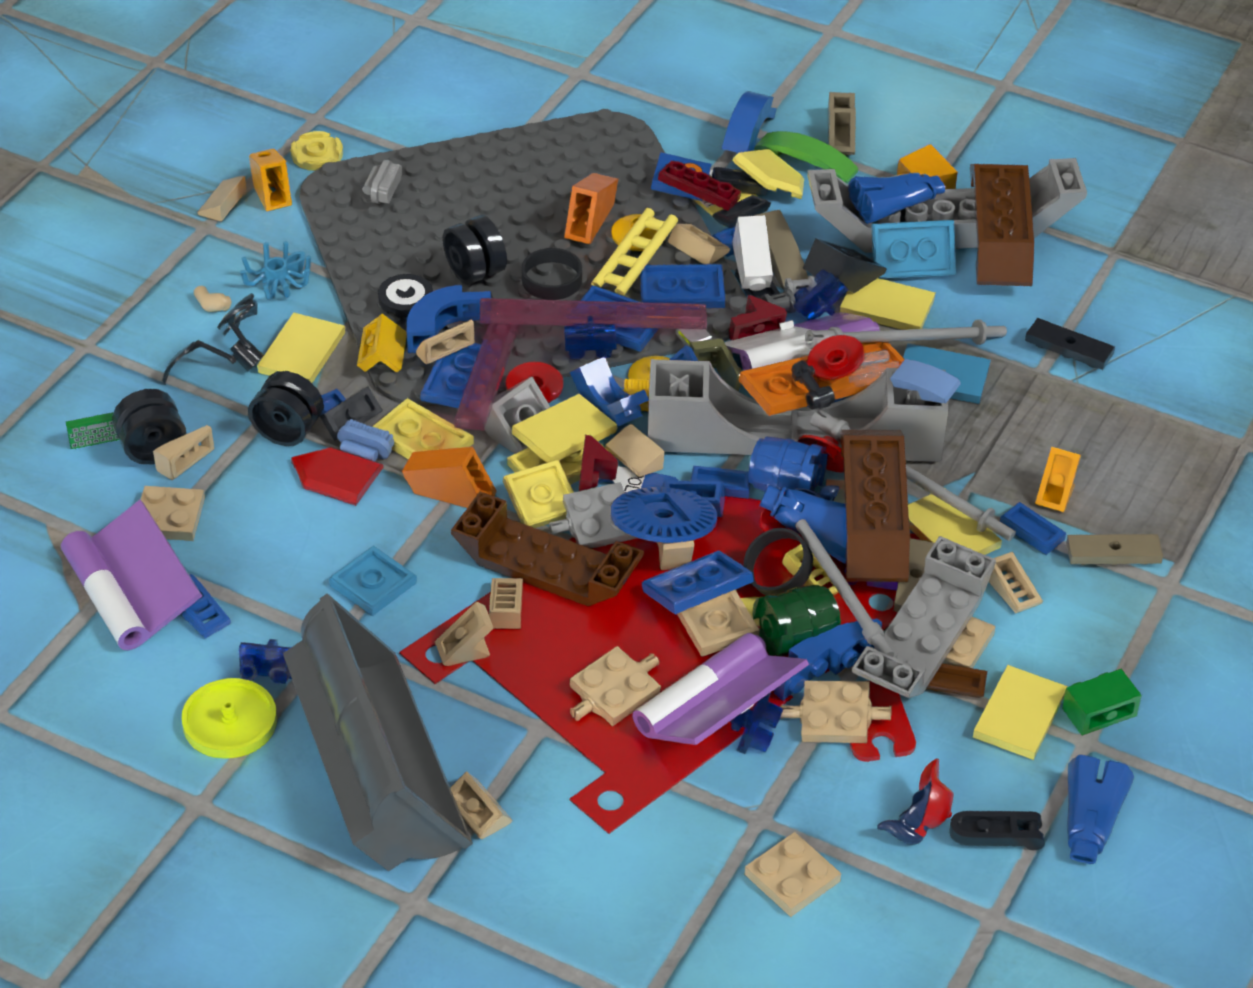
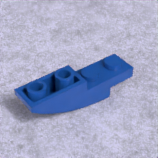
[774,619,882,701]

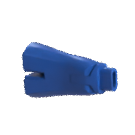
[848,173,945,224]
[759,484,847,564]
[1067,754,1134,864]

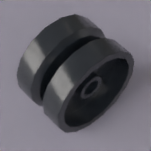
[442,214,507,285]
[248,371,324,446]
[112,389,187,465]

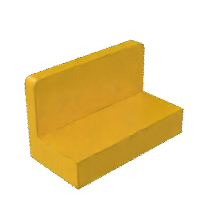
[357,313,407,372]

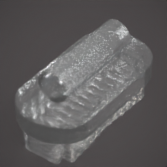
[847,350,899,387]

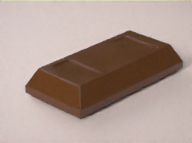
[926,663,988,698]

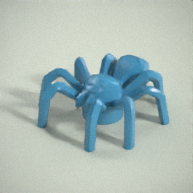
[240,241,311,300]

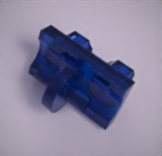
[793,269,848,321]
[564,315,617,359]
[239,639,292,684]
[730,693,784,754]

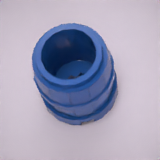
[748,436,827,492]

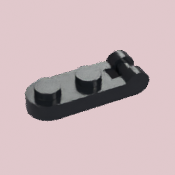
[949,811,1045,851]

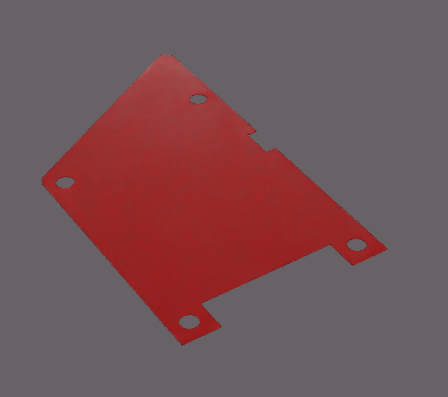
[399,496,921,834]

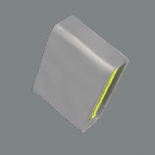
[676,320,712,347]

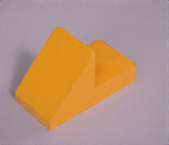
[1035,447,1081,512]

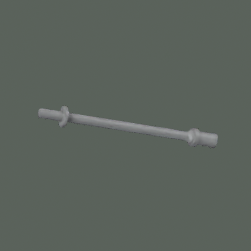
[805,319,1007,349]
[810,409,1016,541]

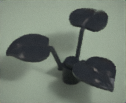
[162,293,264,385]

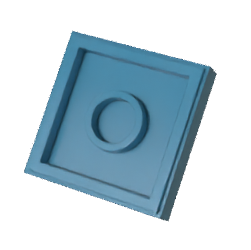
[329,545,417,616]

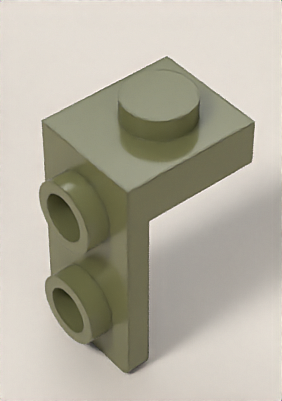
[690,338,742,392]

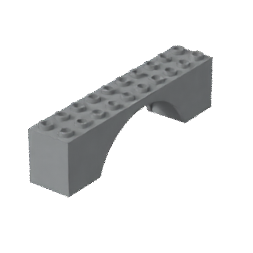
[648,359,948,462]

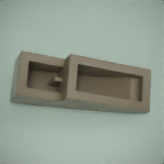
[828,92,856,155]
[754,210,808,290]

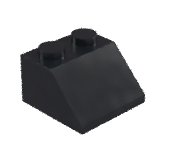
[803,238,887,294]

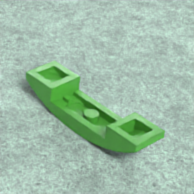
[754,131,858,184]

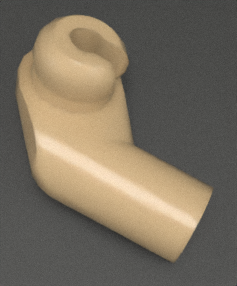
[193,286,232,312]

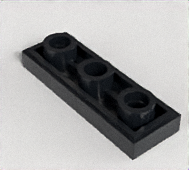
[1025,318,1115,370]

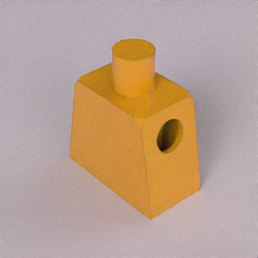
[892,144,958,189]
[249,149,292,211]

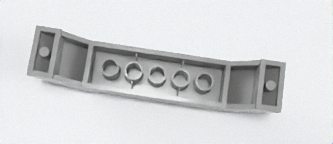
[807,158,1087,253]

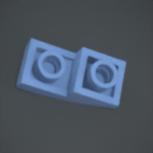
[890,359,961,404]

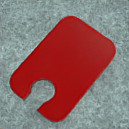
[849,681,916,762]

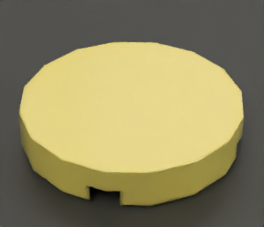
[290,131,343,171]

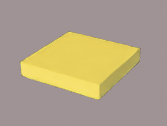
[503,459,574,528]

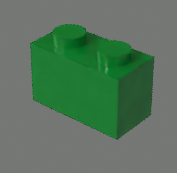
[1062,668,1142,736]

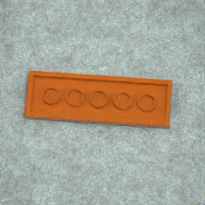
[738,342,905,416]

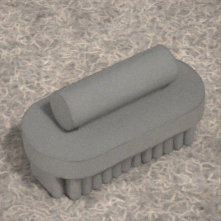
[362,160,402,204]

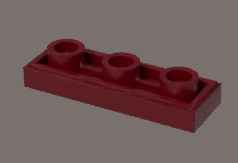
[658,161,742,211]

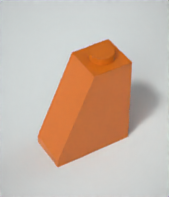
[564,173,618,244]
[402,446,497,508]

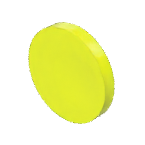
[182,678,277,759]

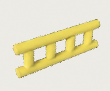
[591,208,678,296]

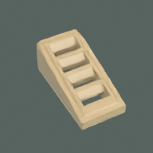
[153,425,215,480]
[989,552,1043,613]
[489,578,523,629]

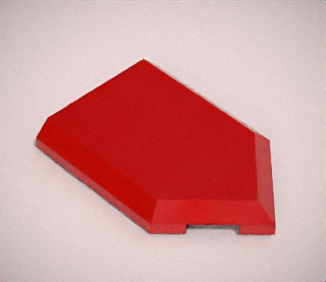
[291,447,384,506]

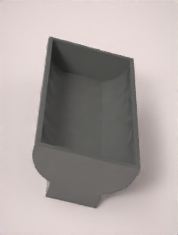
[283,593,473,871]

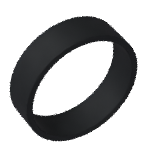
[521,248,582,300]
[743,528,813,596]

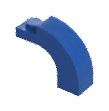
[722,91,777,153]
[407,285,491,353]
[570,357,649,427]

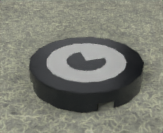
[378,274,433,318]

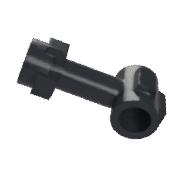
[791,360,835,410]

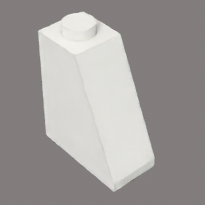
[732,215,773,291]

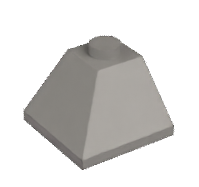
[474,376,550,454]

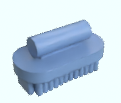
[337,419,394,461]

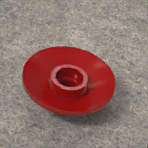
[807,335,865,380]
[506,362,563,403]
[797,435,844,473]

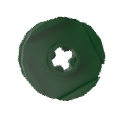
[752,585,841,657]

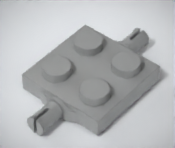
[549,482,637,548]

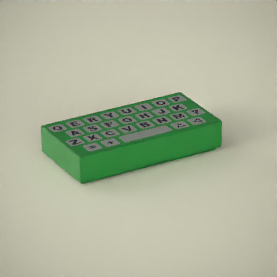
[66,412,120,449]

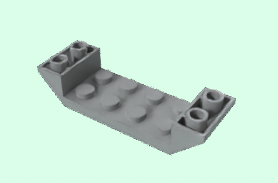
[852,536,996,698]

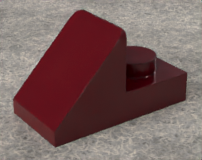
[729,295,787,341]
[579,435,618,491]

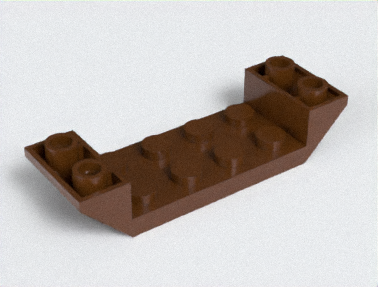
[970,164,1034,286]
[840,430,910,582]
[451,491,644,606]

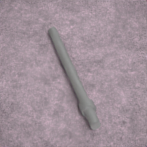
[795,519,894,657]

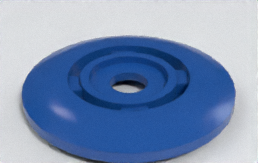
[610,487,717,543]

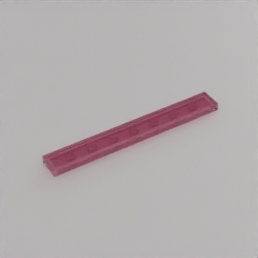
[454,298,526,431]
[480,298,707,329]

